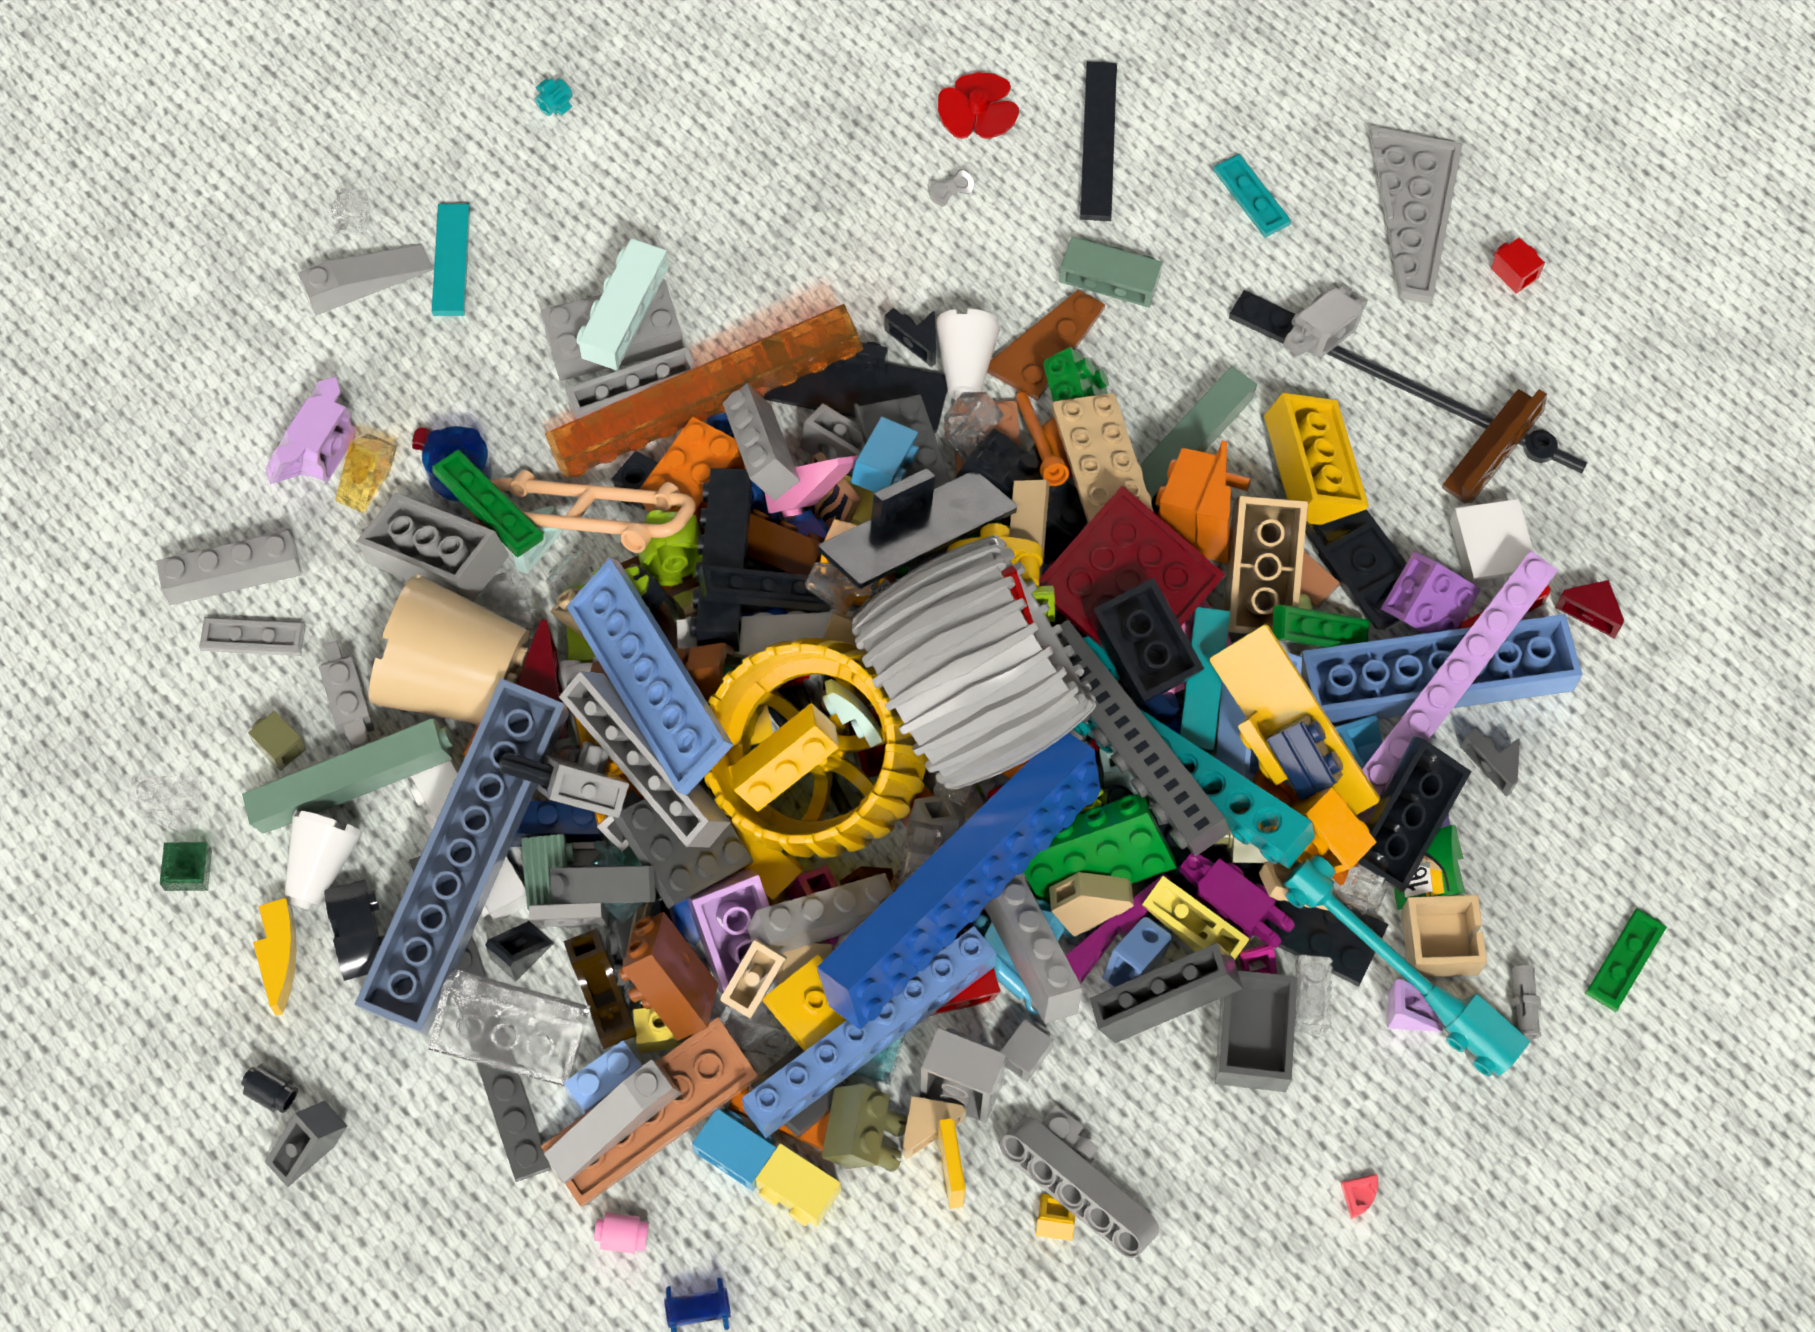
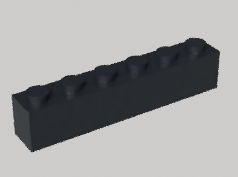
[690,468,752,652]

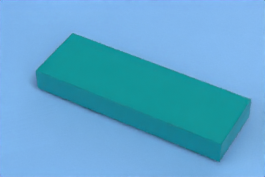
[1213,153,1291,238]

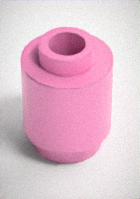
[594,1212,649,1254]

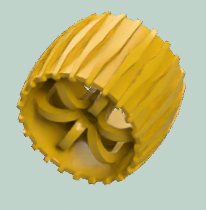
[704,638,929,858]

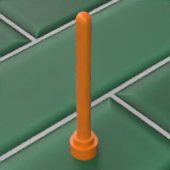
[1015,392,1069,486]

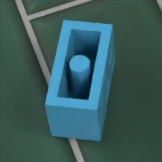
[851,417,919,493]
[692,1109,777,1192]

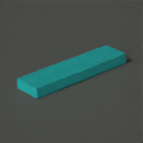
[432,204,470,316]

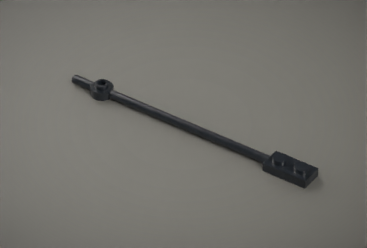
[1229,290,1588,474]

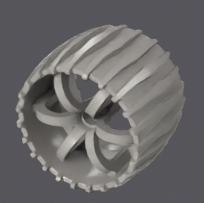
[852,535,1096,789]

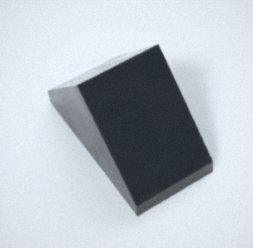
[485,921,554,982]

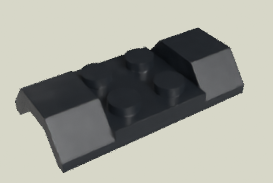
[1305,509,1407,630]

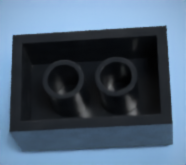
[1087,577,1205,707]

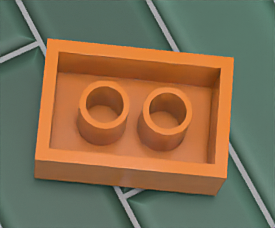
[640,416,746,524]

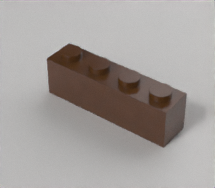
[699,509,825,576]

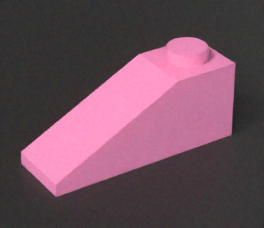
[765,455,858,518]

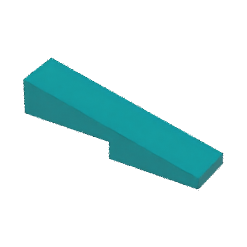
[1180,607,1230,753]

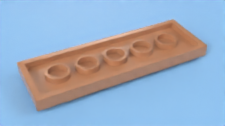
[541,1017,761,1207]

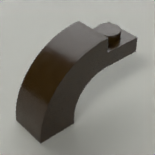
[563,928,637,1049]

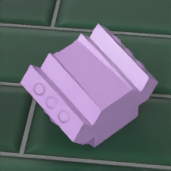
[265,376,356,484]

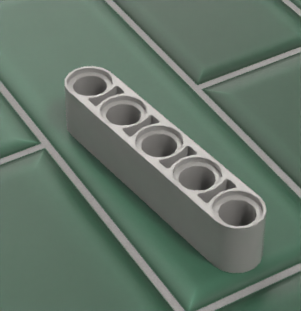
[999,1117,1159,1258]

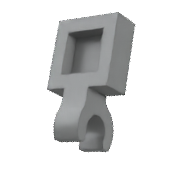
[1041,1105,1099,1164]

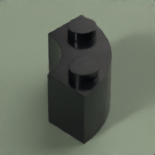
[324,879,385,981]

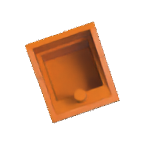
[1156,440,1251,564]

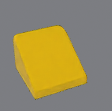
[1036,1193,1075,1241]

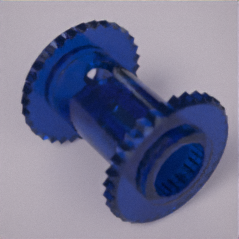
[664,1277,731,1332]

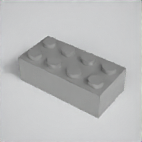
[541,279,683,381]
[356,492,509,602]

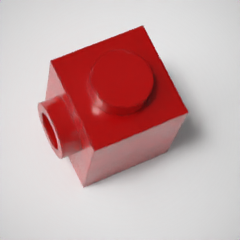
[1491,237,1545,294]

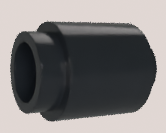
[241,1064,298,1113]

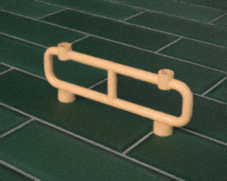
[468,470,696,553]

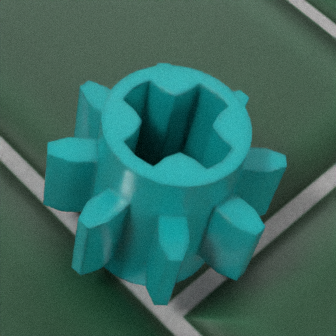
[535,78,573,116]

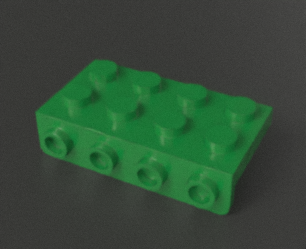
[1044,347,1109,402]
[1023,794,1176,904]

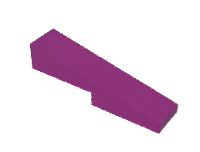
[1065,874,1171,985]

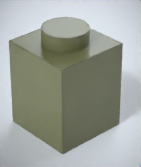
[248,711,306,771]

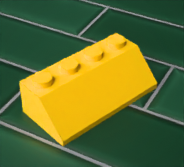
[1264,393,1369,525]

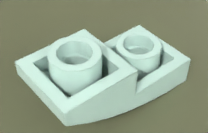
[822,679,883,748]

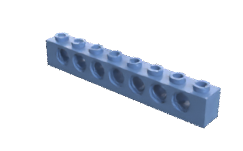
[742,926,997,1138]

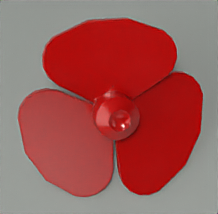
[937,72,1019,139]

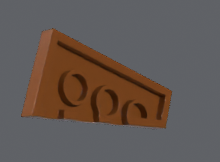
[987,290,1105,401]

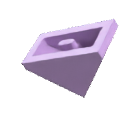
[1388,979,1443,1032]

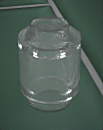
[546,549,595,596]

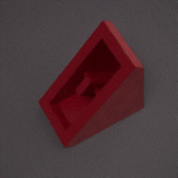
[1555,580,1625,639]

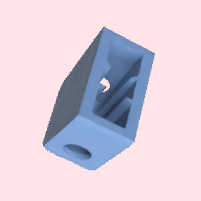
[1102,917,1173,987]

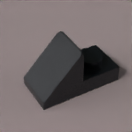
[884,308,936,368]

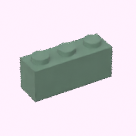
[1059,236,1163,308]

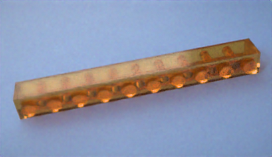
[545,304,863,477]

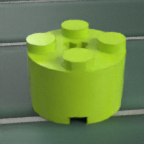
[637,510,703,586]

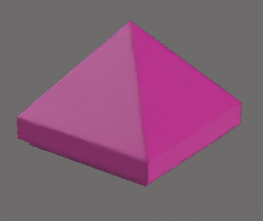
[1239,944,1278,975]

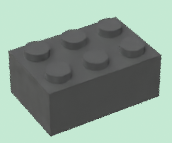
[1214,970,1298,1092]

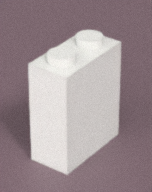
[1450,498,1534,590]

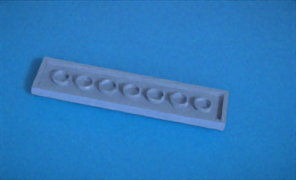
[566,558,733,795]

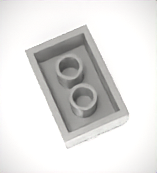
[920,1028,1006,1123]

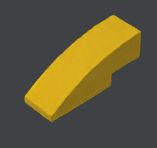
[253,897,297,1016]

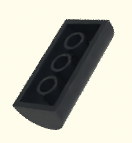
[1354,736,1472,892]

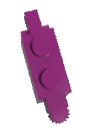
[1180,853,1295,948]

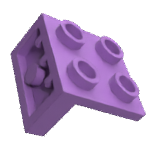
[1381,551,1480,634]

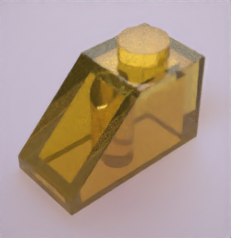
[335,433,397,513]

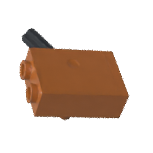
[619,898,718,1041]

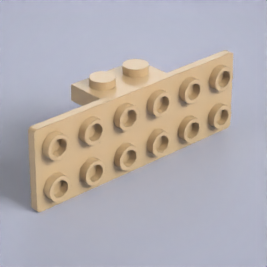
[1052,393,1154,523]

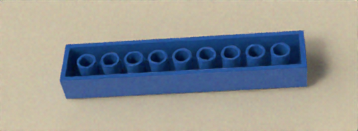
[817,733,1101,1030]

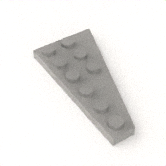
[1369,125,1462,304]

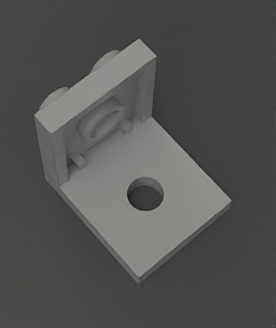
[529,841,609,929]

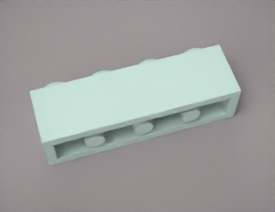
[577,238,669,371]

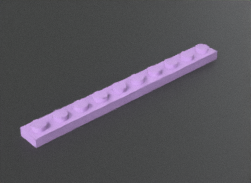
[1356,551,1558,823]

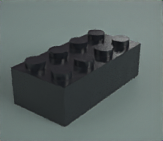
[954,428,1088,562]

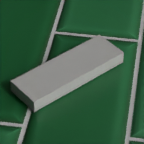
[199,617,306,656]

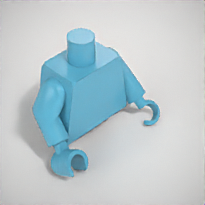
[974,899,1081,1014]

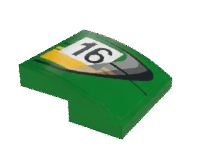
[1394,825,1465,910]

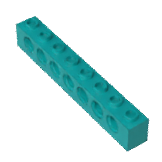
[1073,708,1315,869]

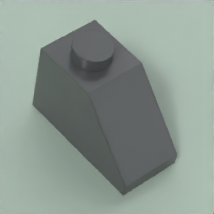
[265,1101,347,1187]

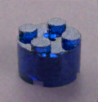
[422,426,492,501]

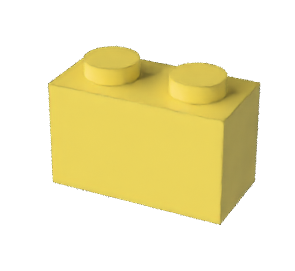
[755,1143,841,1227]

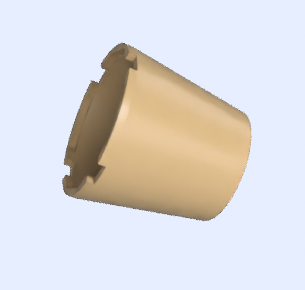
[369,574,529,724]

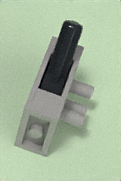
[499,741,629,818]

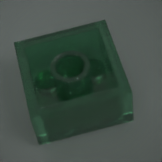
[160,842,212,891]

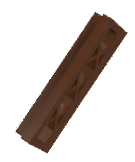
[1442,389,1547,504]

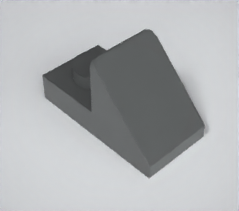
[1460,728,1520,797]

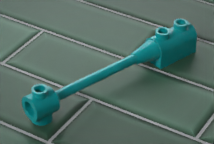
[1284,855,1531,1077]

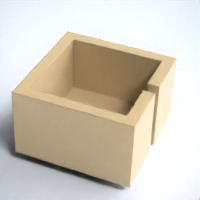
[1401,895,1487,978]

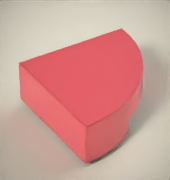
[1341,1174,1378,1219]

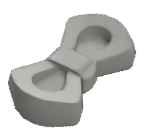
[929,169,974,207]

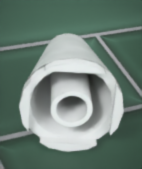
[936,308,1000,403]
[285,810,362,910]

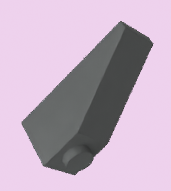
[550,865,655,904]

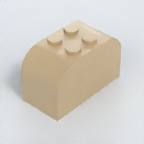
[1224,496,1308,634]

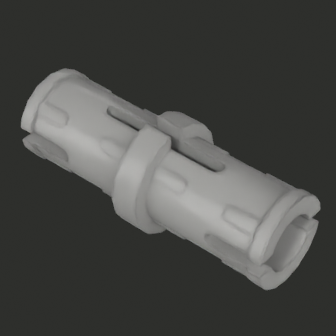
[1511,965,1541,1040]

